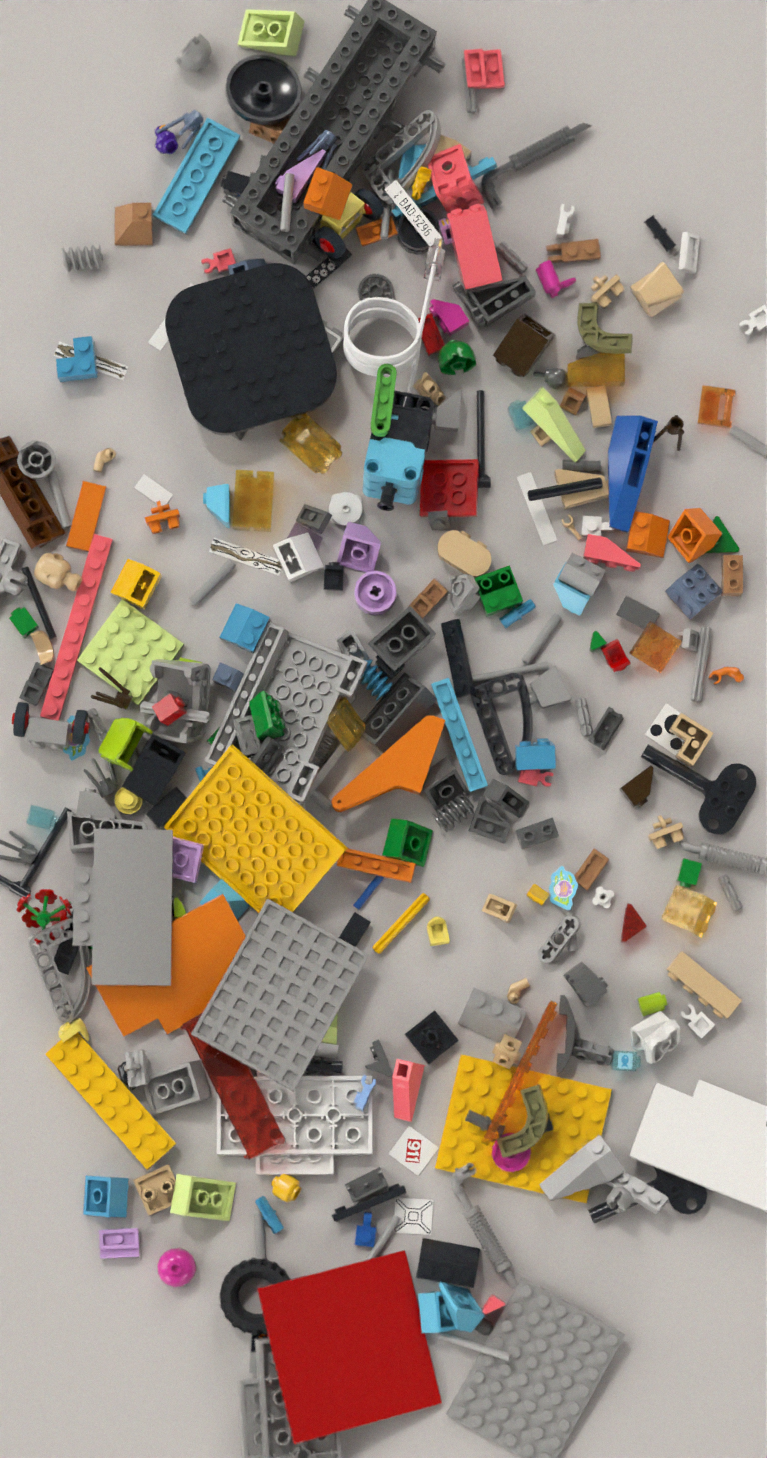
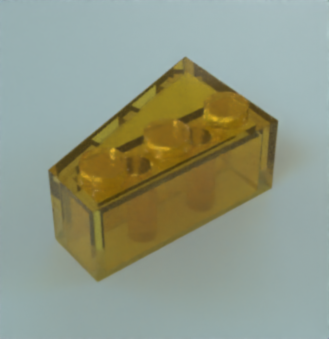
[566,352,625,387]

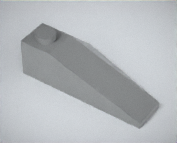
[539,1135,625,1201]

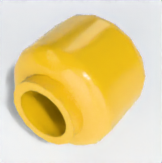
[271,1174,301,1202]

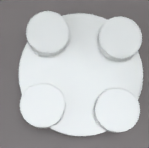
[329,492,362,526]

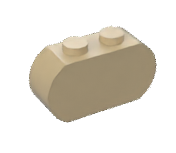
[437,530,491,578]

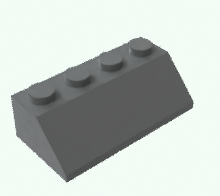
[354,672,437,753]

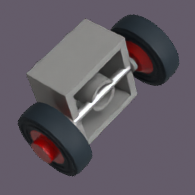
[12,702,90,751]

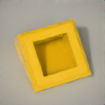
[526,884,549,906]

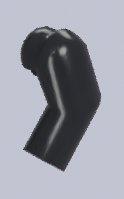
[117,1061,136,1090]

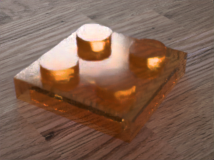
[629,621,682,673]

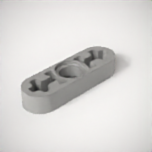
[538,915,581,963]

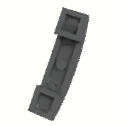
[556,995,575,1073]

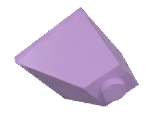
[337,521,381,573]

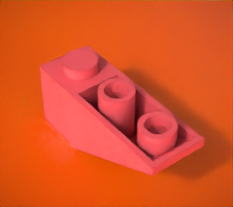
[583,534,641,572]
[392,1059,425,1122]

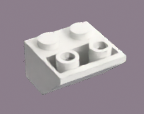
[273,533,324,583]

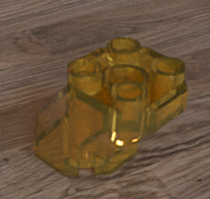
[279,414,343,474]

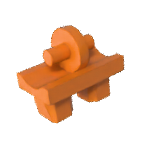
[145,501,180,534]

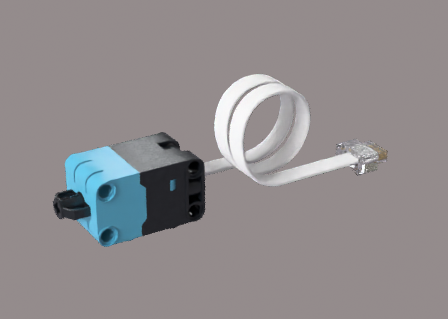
[343,238,445,511]

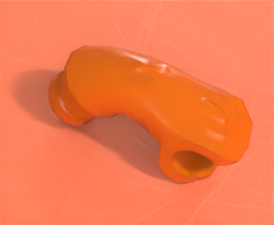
[709,667,744,684]

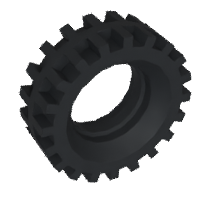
[219,1258,291,1335]

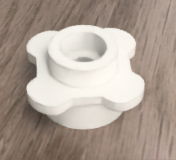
[592,887,614,908]

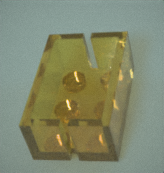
[232,470,275,532]

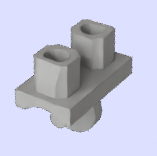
[124,1049,150,1088]

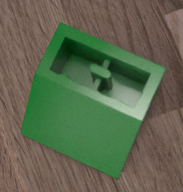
[474,565,523,617]
[249,691,285,742]

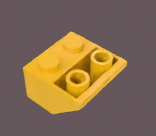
[110,559,162,610]

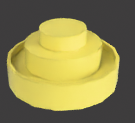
[114,787,143,814]

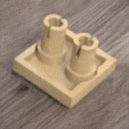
[133,1164,176,1216]

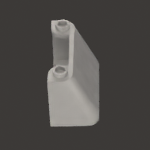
[146,659,211,744]

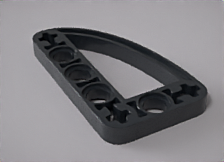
[471,673,533,775]

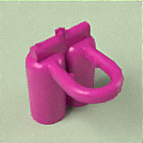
[535,260,576,298]

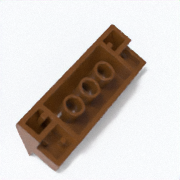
[0,436,66,549]

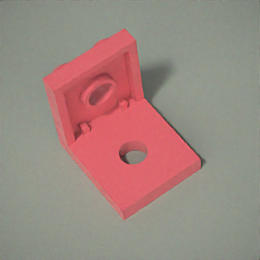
[427,144,484,214]

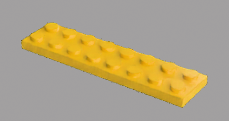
[45,1032,177,1170]

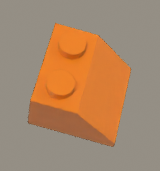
[303,167,353,221]
[667,508,722,563]
[626,511,670,558]

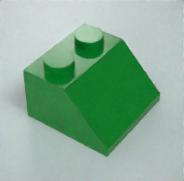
[382,818,433,867]

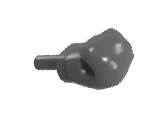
[533,368,567,389]

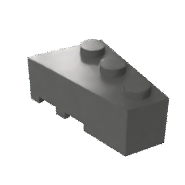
[467,276,536,326]
[563,962,608,1006]

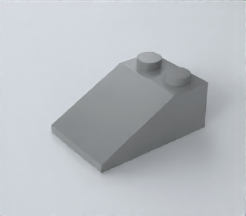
[143,1060,211,1115]

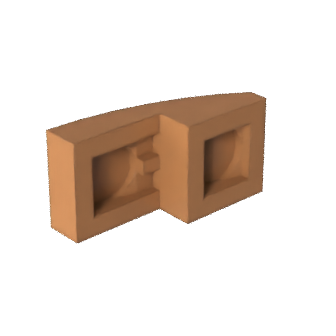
[408,578,448,619]

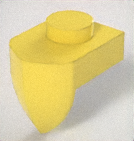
[426,916,450,946]
[58,1018,89,1042]

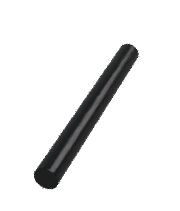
[21,566,57,639]

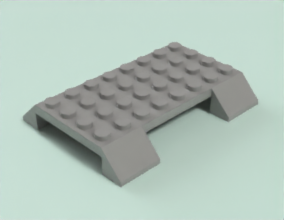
[204,622,368,803]

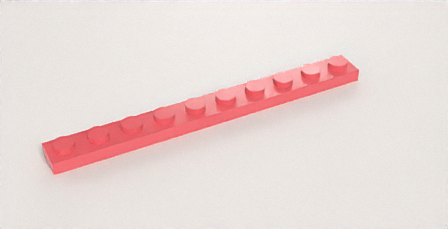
[40,534,113,721]

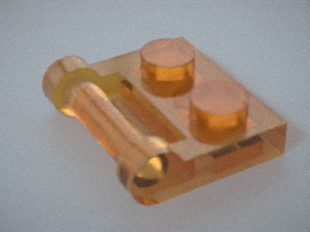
[697,385,736,428]

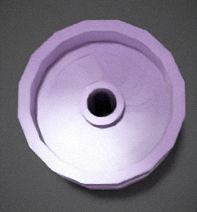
[354,571,396,616]

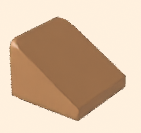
[560,387,586,415]

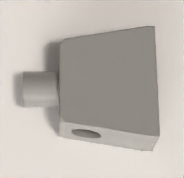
[529,666,572,709]

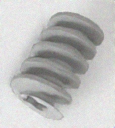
[62,244,102,272]

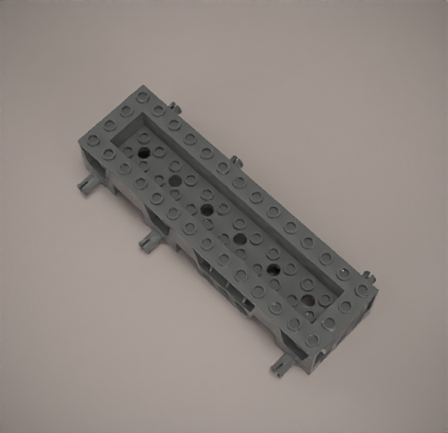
[222,0,446,265]

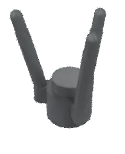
[84,758,119,797]
[0,831,38,865]

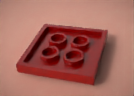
[419,459,479,517]

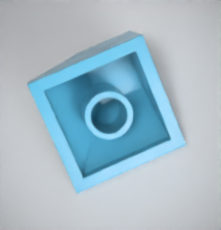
[203,484,231,528]
[553,562,591,616]
[200,879,250,920]
[439,1282,485,1332]

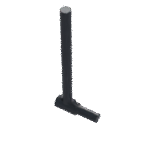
[477,390,491,488]
[0,807,72,898]

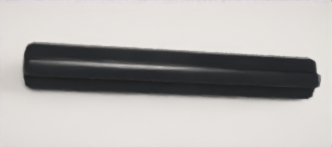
[527,477,603,501]

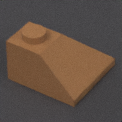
[115,203,153,245]

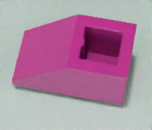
[429,299,469,336]

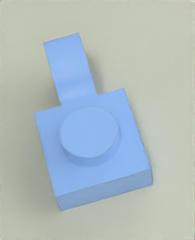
[354,1075,376,1112]

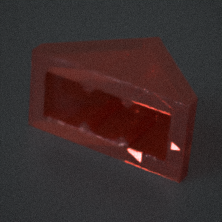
[620,903,647,943]

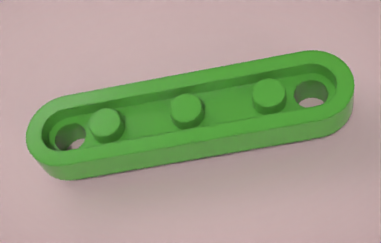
[370,364,397,437]

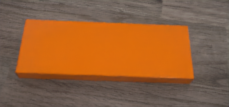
[66,481,106,552]

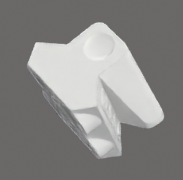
[630,1011,680,1064]

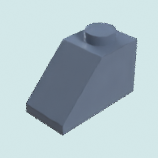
[212,662,244,692]

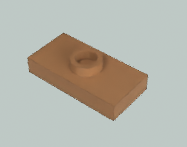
[575,848,610,891]

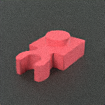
[201,248,236,274]
[518,769,553,787]

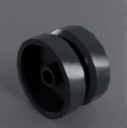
[398,207,439,254]

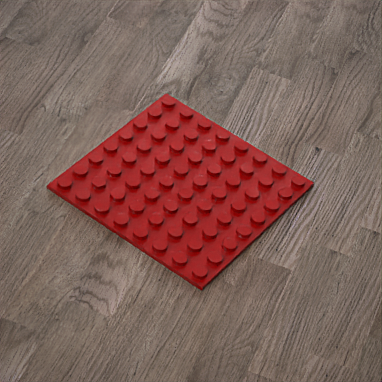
[257,1250,442,1444]

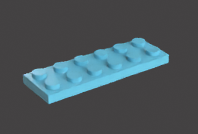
[153,117,241,234]

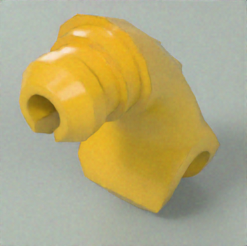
[411,166,432,200]

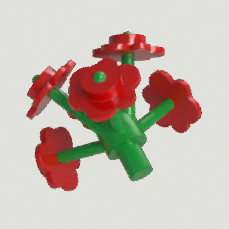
[16,889,72,945]

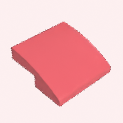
[464,48,505,89]

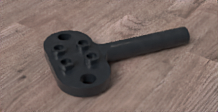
[641,744,756,835]
[588,1167,707,1224]

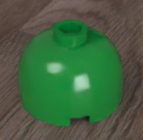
[438,340,476,375]

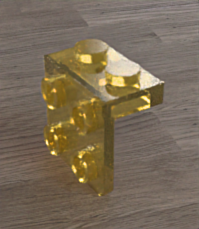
[662,885,717,938]

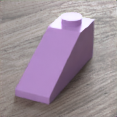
[275,149,326,203]

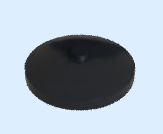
[225,55,301,125]

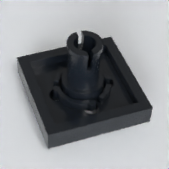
[405,1010,459,1065]

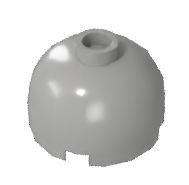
[175,33,211,71]
[17,441,56,479]

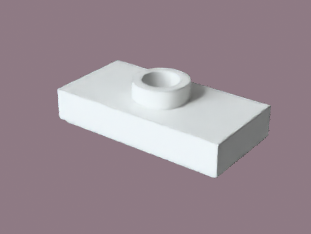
[679,232,700,274]

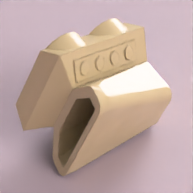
[630,262,684,317]

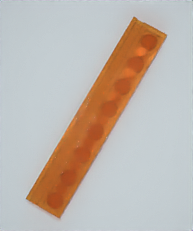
[481,1000,558,1146]

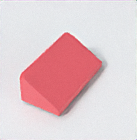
[482,1294,506,1314]

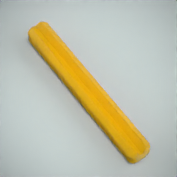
[372,893,430,954]

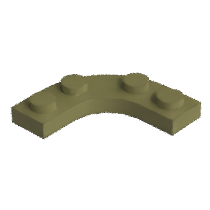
[577,303,633,354]
[497,1084,548,1158]

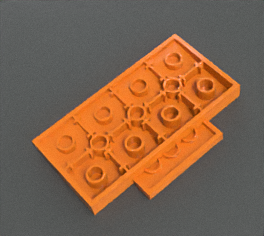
[86,894,246,1036]

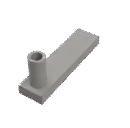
[306,735,354,811]

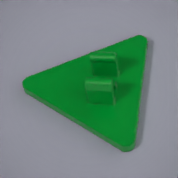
[704,516,740,554]

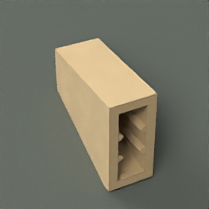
[554,469,609,509]

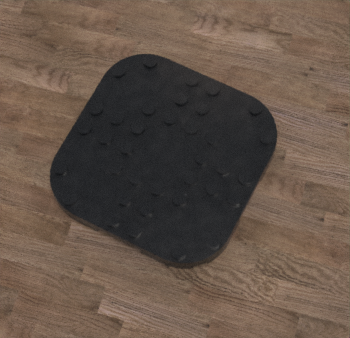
[165,263,337,435]

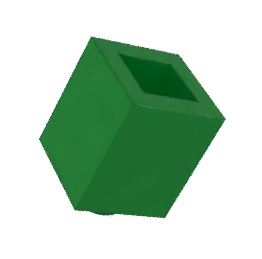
[9,607,39,638]
[676,858,702,889]

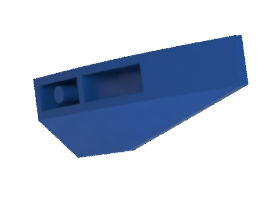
[608,415,658,533]

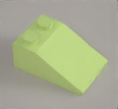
[237,10,305,56]
[170,1174,236,1221]

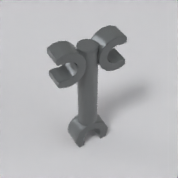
[452,282,486,329]

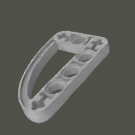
[361,110,441,204]
[27,918,91,1022]

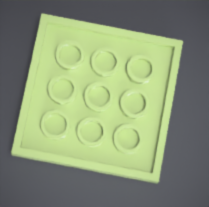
[77,599,184,706]

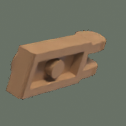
[546,239,601,263]

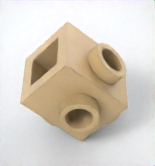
[492,1034,522,1069]

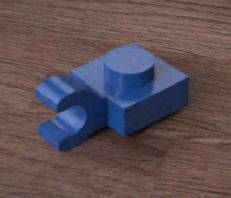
[355,1212,376,1247]

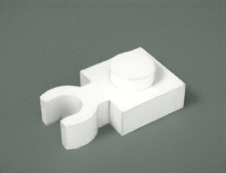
[739,304,767,336]
[680,1004,715,1039]

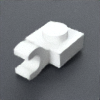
[555,204,574,239]
[582,516,615,536]

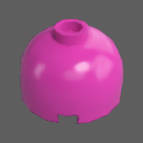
[157,1248,196,1287]

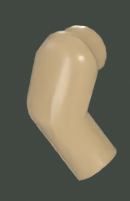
[507,978,530,1004]

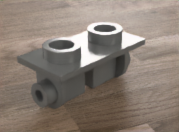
[572,1039,613,1065]

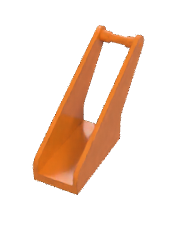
[332,715,445,812]

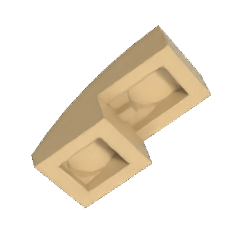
[586,385,612,428]

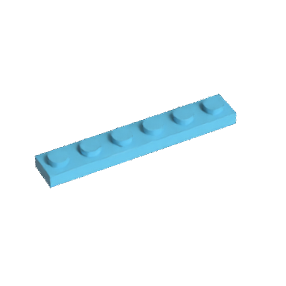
[392,157,497,220]
[431,678,488,792]

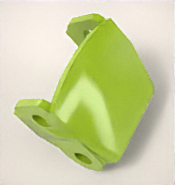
[98,718,153,771]

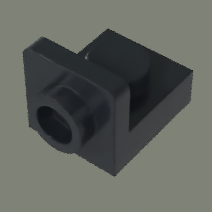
[324,562,344,591]

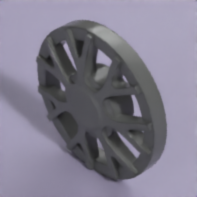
[358,274,393,301]

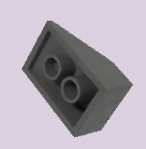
[368,606,436,672]

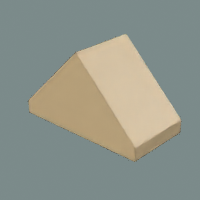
[481,893,517,923]

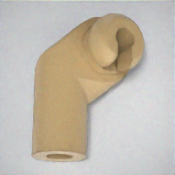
[93,448,116,473]

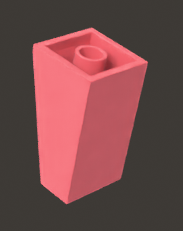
[447,204,503,289]

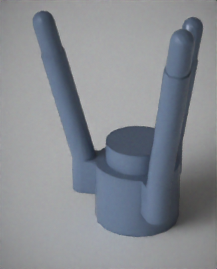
[156,110,204,149]
[297,130,337,170]

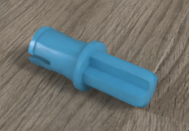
[499,599,536,629]
[255,1196,284,1234]

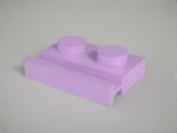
[99,1228,140,1259]

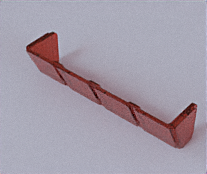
[180,1013,285,1160]

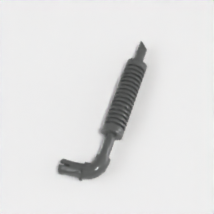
[481,123,592,208]

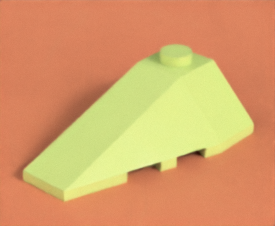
[522,387,586,462]

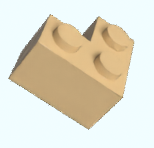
[669,713,713,767]

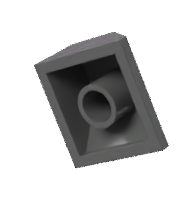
[422,757,470,812]

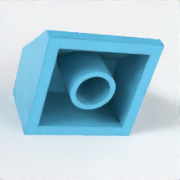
[418,1291,457,1333]

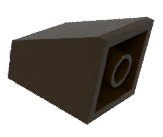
[492,313,555,377]

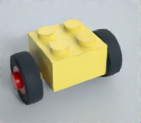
[314,189,384,258]

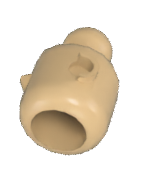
[34,553,82,591]

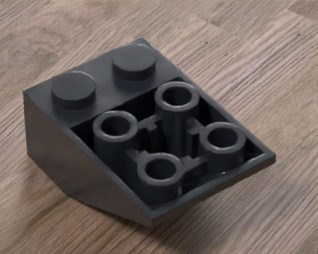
[121,734,186,806]

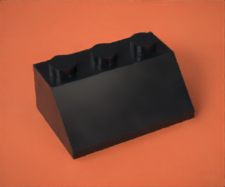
[416,1238,480,1288]

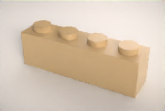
[666,951,742,1019]

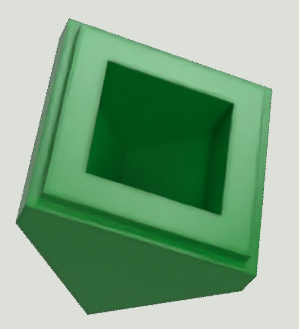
[589,631,607,652]

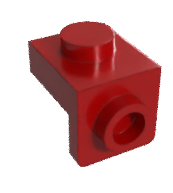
[600,639,631,672]

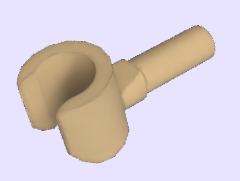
[562,515,582,540]

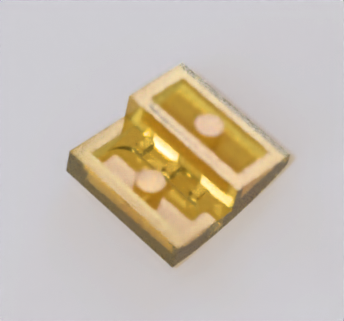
[327,697,366,752]

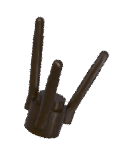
[653,415,684,451]
[90,667,133,710]

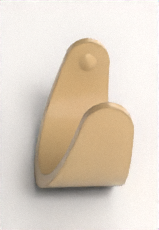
[30,631,54,665]

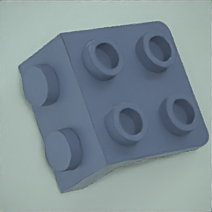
[665,564,722,620]

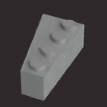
[67,812,148,854]

